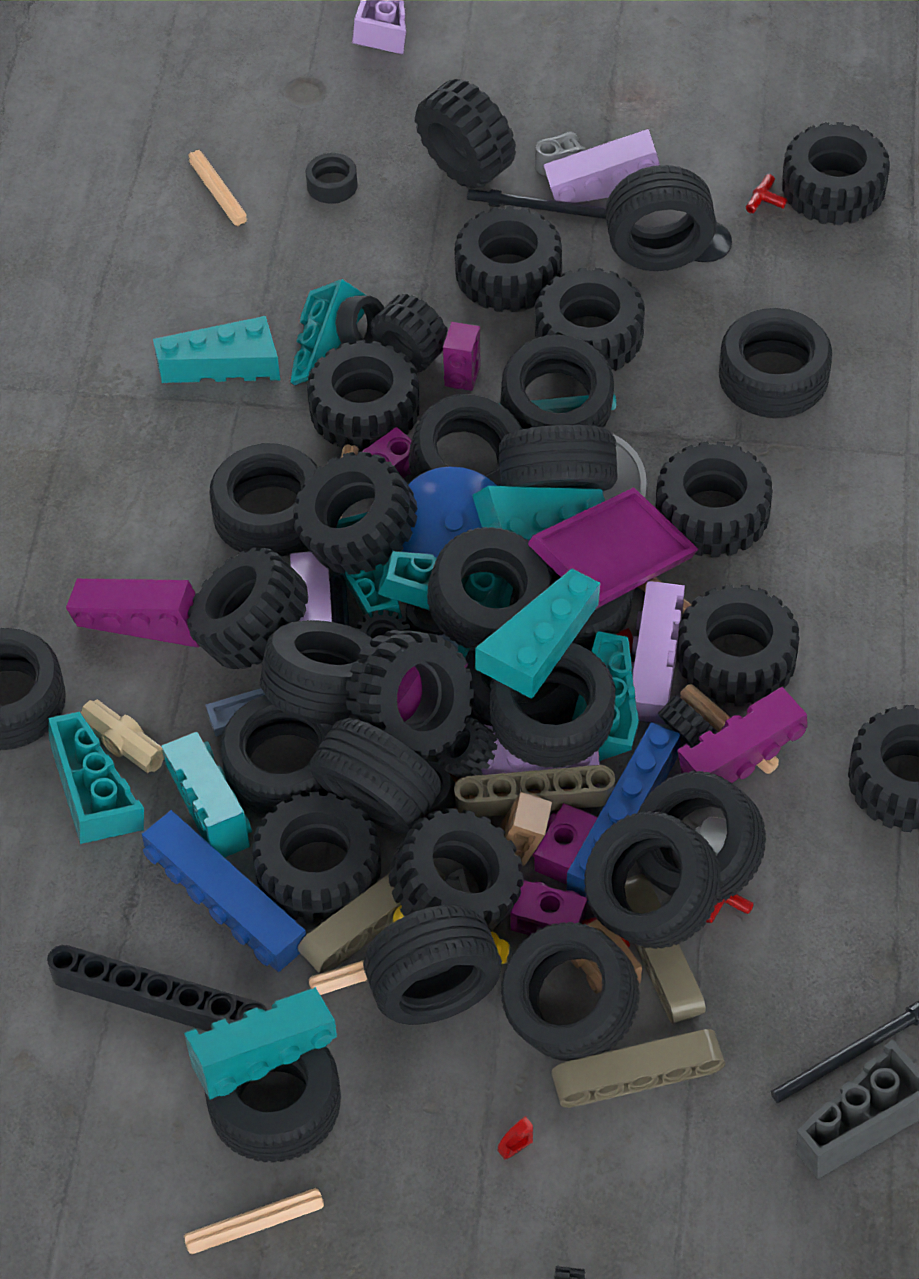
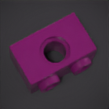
[532,803,598,885]
[511,880,587,935]

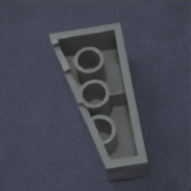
[796,1039,919,1180]

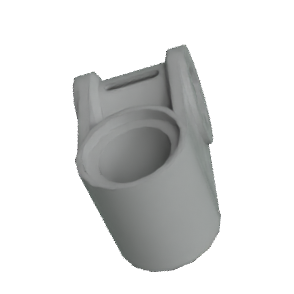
[535,132,587,176]

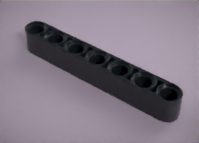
[47,945,267,1031]

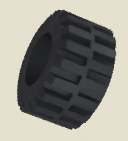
[371,294,448,373]

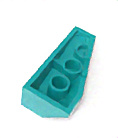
[290,279,367,385]
[572,632,639,761]

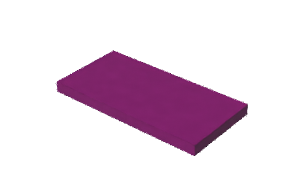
[528,487,698,609]

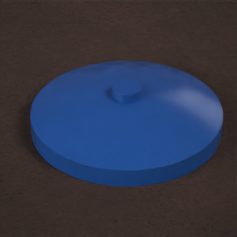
[401,467,497,558]

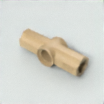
[81,699,164,773]

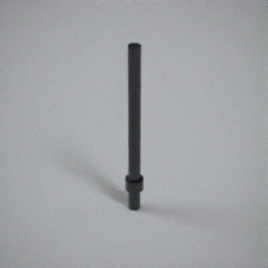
[467,189,606,219]
[771,1001,919,1103]

